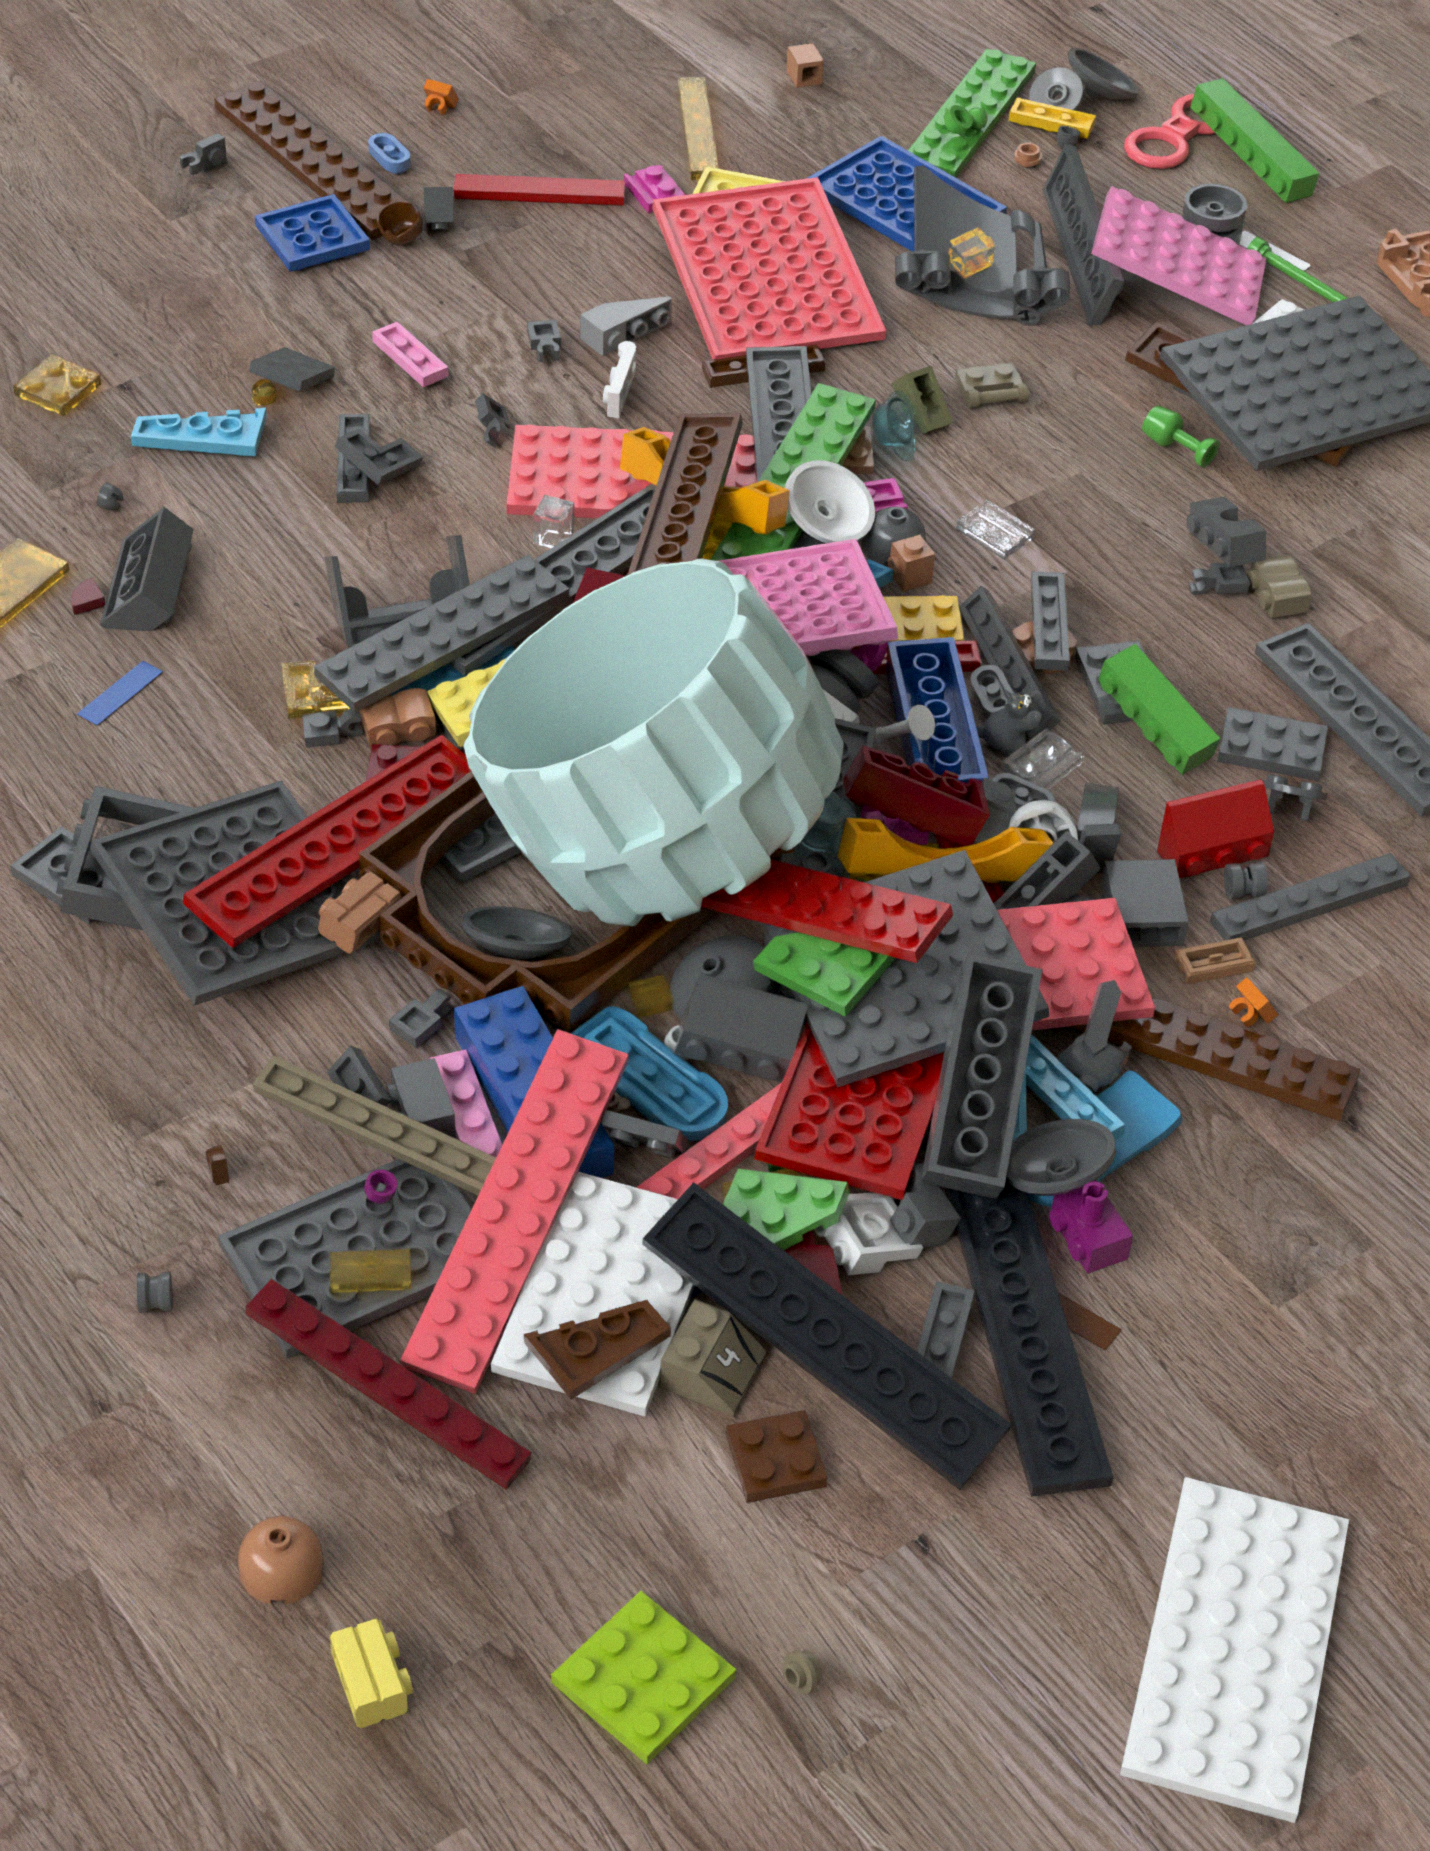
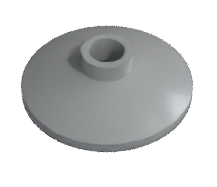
[1029,67,1083,110]

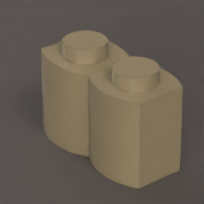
[1247,555,1311,618]

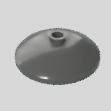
[1068,47,1140,100]
[462,906,571,961]
[669,935,774,1020]
[1006,1119,1117,1196]

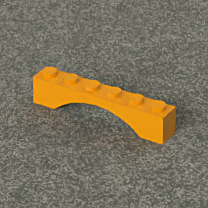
[620,427,790,534]
[837,818,1054,883]

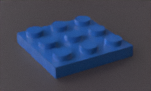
[254,194,370,272]

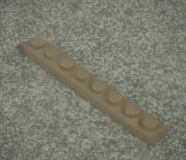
[253,1055,496,1195]

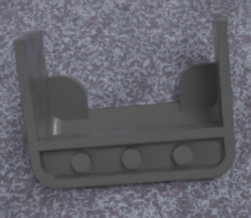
[324,535,470,648]

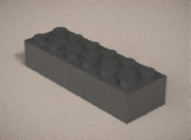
[922,953,1042,1199]

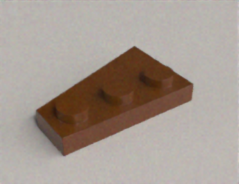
[523,1300,671,1400]

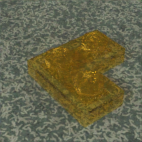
[281,660,350,719]

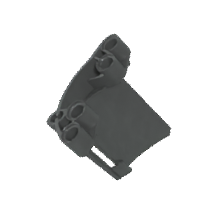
[895,165,1070,326]

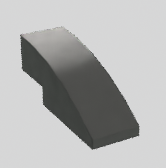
[1077,782,1119,841]

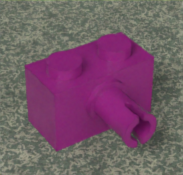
[1049,1181,1133,1274]

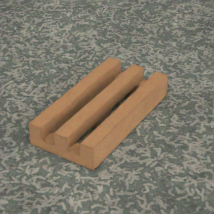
[1174,937,1256,984]

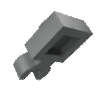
[527,320,561,362]

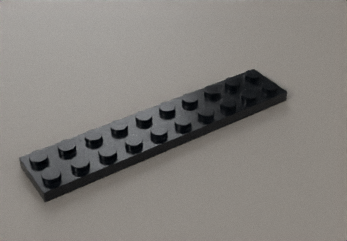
[944,1181,1113,1497]
[642,1182,1012,1490]

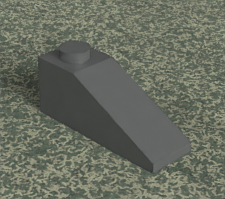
[994,831,1101,910]

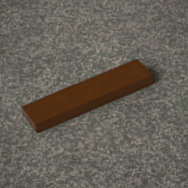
[702,345,826,388]

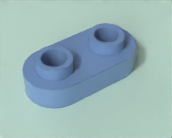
[368,133,411,174]

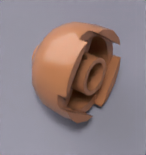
[238,1516,324,1604]

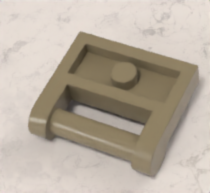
[955,363,1029,408]

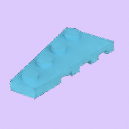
[131,408,267,456]

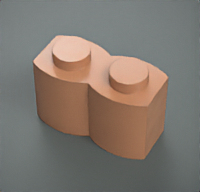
[360,688,436,748]

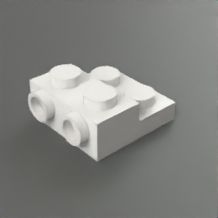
[814,1192,923,1275]

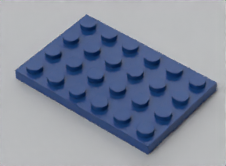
[806,136,1007,252]

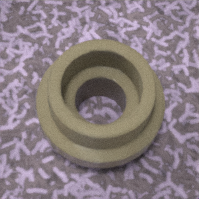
[783,1650,822,1694]

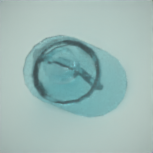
[872,390,915,462]

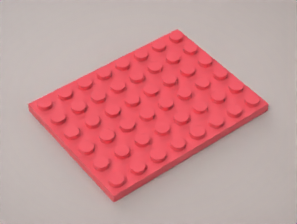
[652,177,886,359]

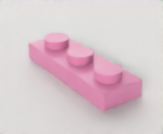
[372,322,448,387]

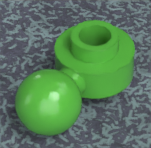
[944,105,988,135]

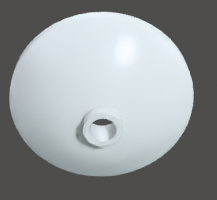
[785,460,875,543]

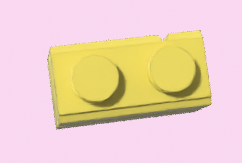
[330,1618,413,1729]

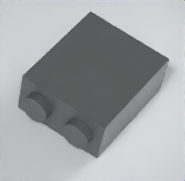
[1101,859,1189,947]

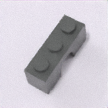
[1186,496,1266,567]

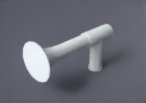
[873,705,935,747]

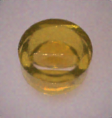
[251,378,277,406]

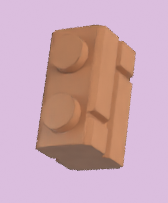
[318,871,401,954]

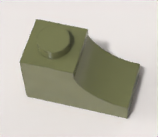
[891,365,953,435]

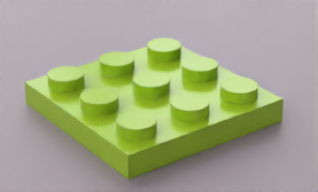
[551,1591,736,1765]

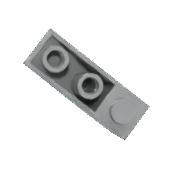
[580,296,672,356]

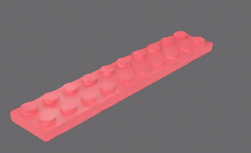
[400,1029,629,1394]

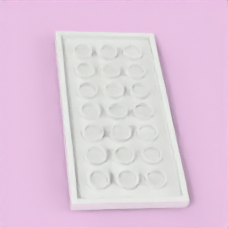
[1120,1477,1349,1823]

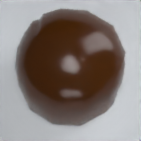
[376,201,423,245]

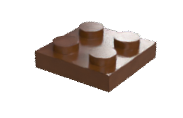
[726,1410,828,1503]

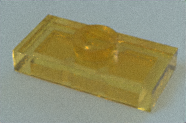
[330,1249,411,1293]

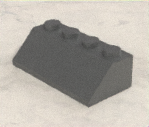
[100,507,194,631]

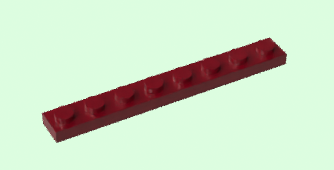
[245,1279,532,1490]

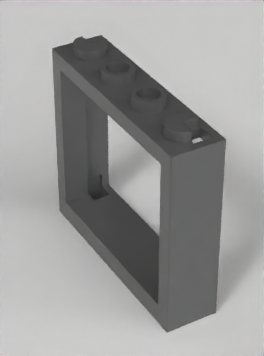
[56,786,194,930]

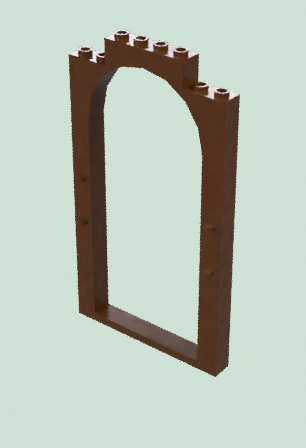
[359,771,779,1033]

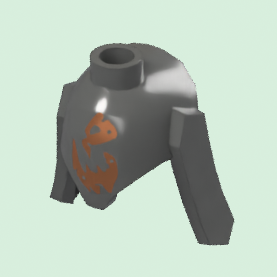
[1058,980,1132,1095]

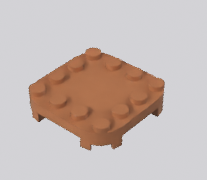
[1376,228,1430,317]

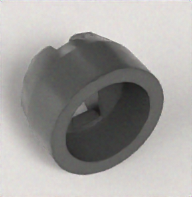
[1056,126,1080,149]
[96,482,123,510]

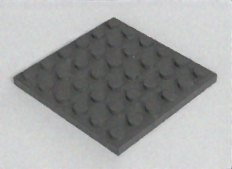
[90,780,381,1006]
[762,850,1049,1087]

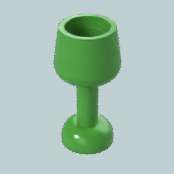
[1142,405,1220,468]

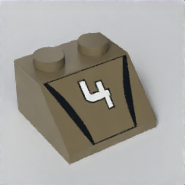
[660,1299,766,1417]

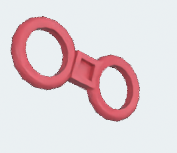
[1124,94,1216,169]

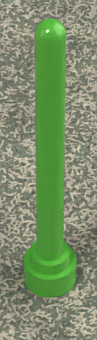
[1247,237,1348,303]

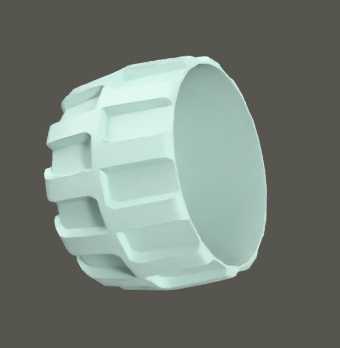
[464,558,843,926]

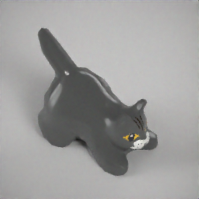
[976,689,1042,758]

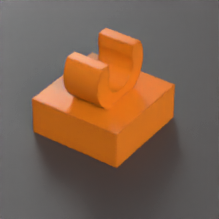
[423,79,459,115]
[1229,977,1278,1028]

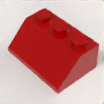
[1157,779,1274,878]

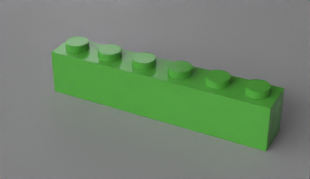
[1190,78,1319,203]

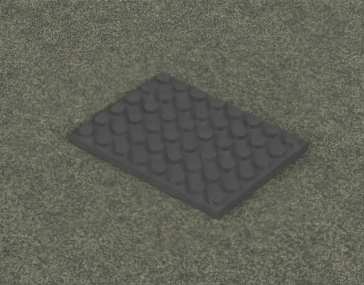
[1160,296,1430,471]

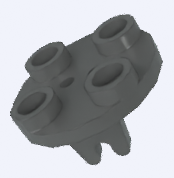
[1262,774,1328,821]

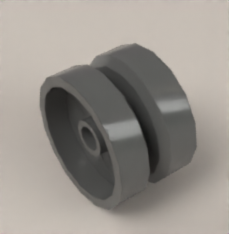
[1182,183,1247,245]
[809,649,879,713]

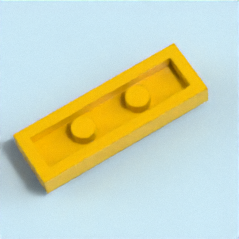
[1009,98,1096,139]

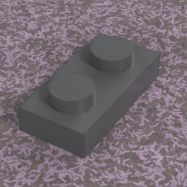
[327,1046,392,1107]

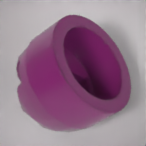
[364,1169,397,1205]

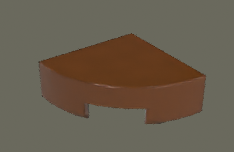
[205,1145,229,1185]

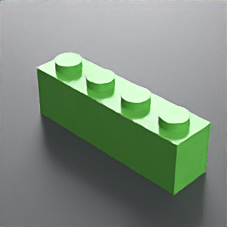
[1098,644,1220,775]

